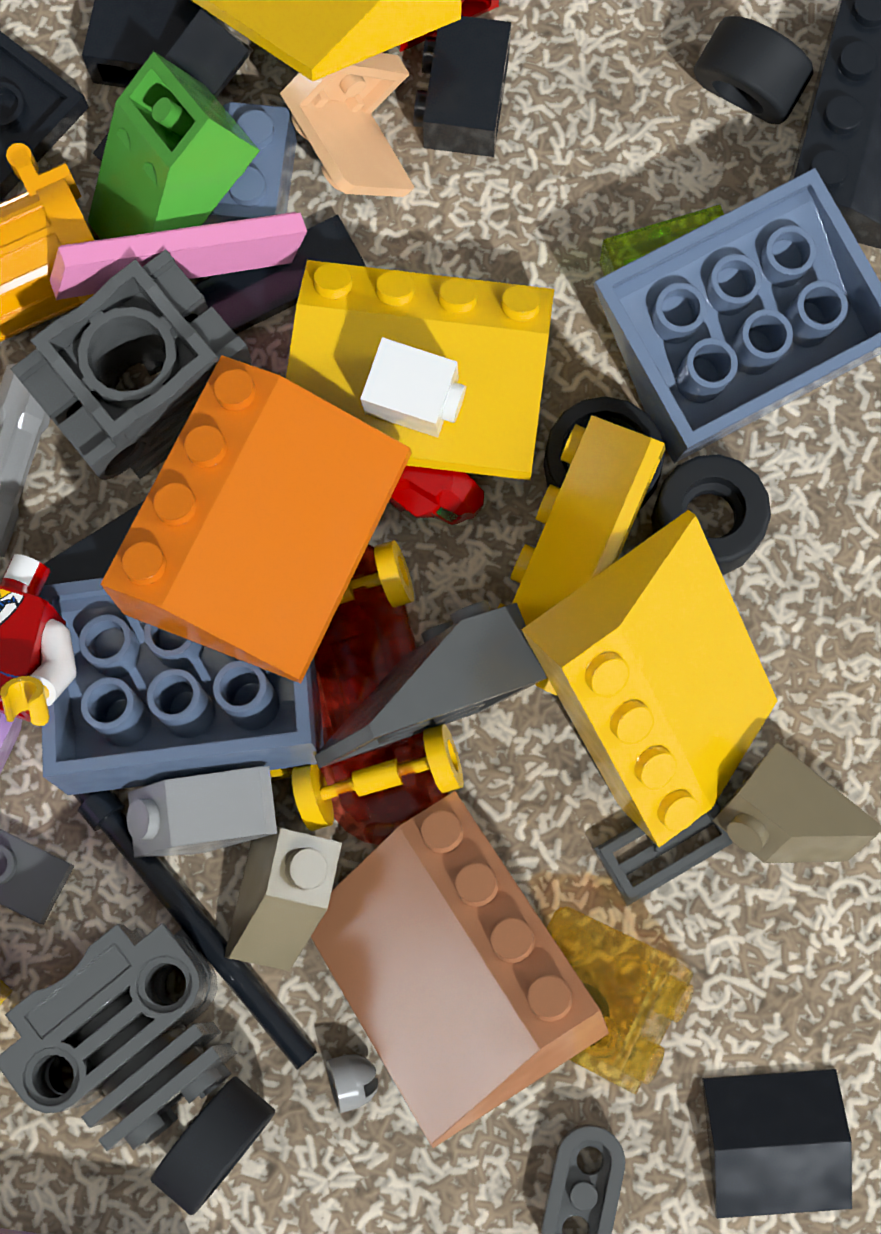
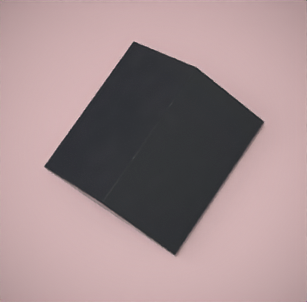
[702,1069,852,1219]

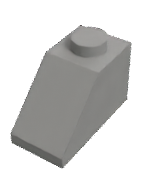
[127,766,277,858]

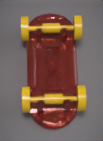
[292,540,464,845]

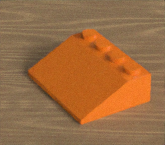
[100,355,412,684]

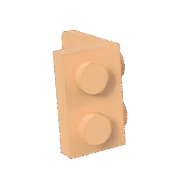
[280,53,414,197]

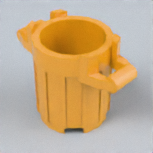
[0,143,95,342]

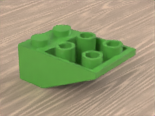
[88,52,260,240]

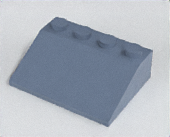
[593,168,881,463]
[39,578,324,795]

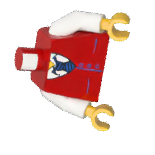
[0,554,77,726]

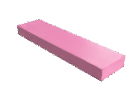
[50,212,307,300]

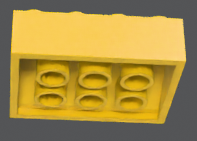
[191,0,461,82]
[286,260,554,480]
[521,510,778,848]

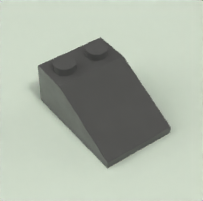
[315,601,547,769]

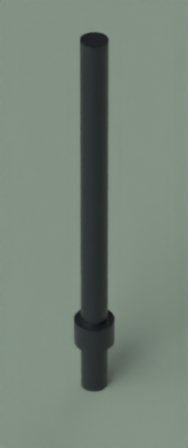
[74,790,318,1070]

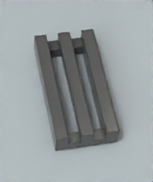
[593,801,733,906]

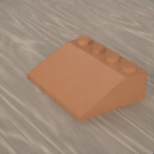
[311,791,609,1148]

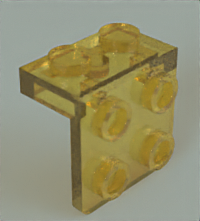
[546,906,694,1095]

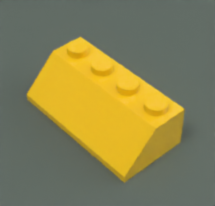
[498,415,665,696]

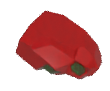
[389,465,484,525]

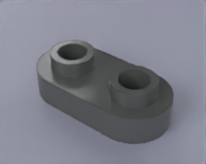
[541,1124,625,1234]

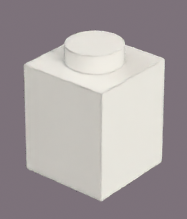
[360,337,466,438]

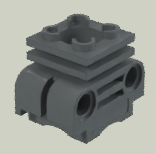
[10,249,252,480]
[0,923,237,1151]

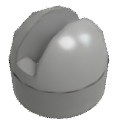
[326,1054,378,1113]

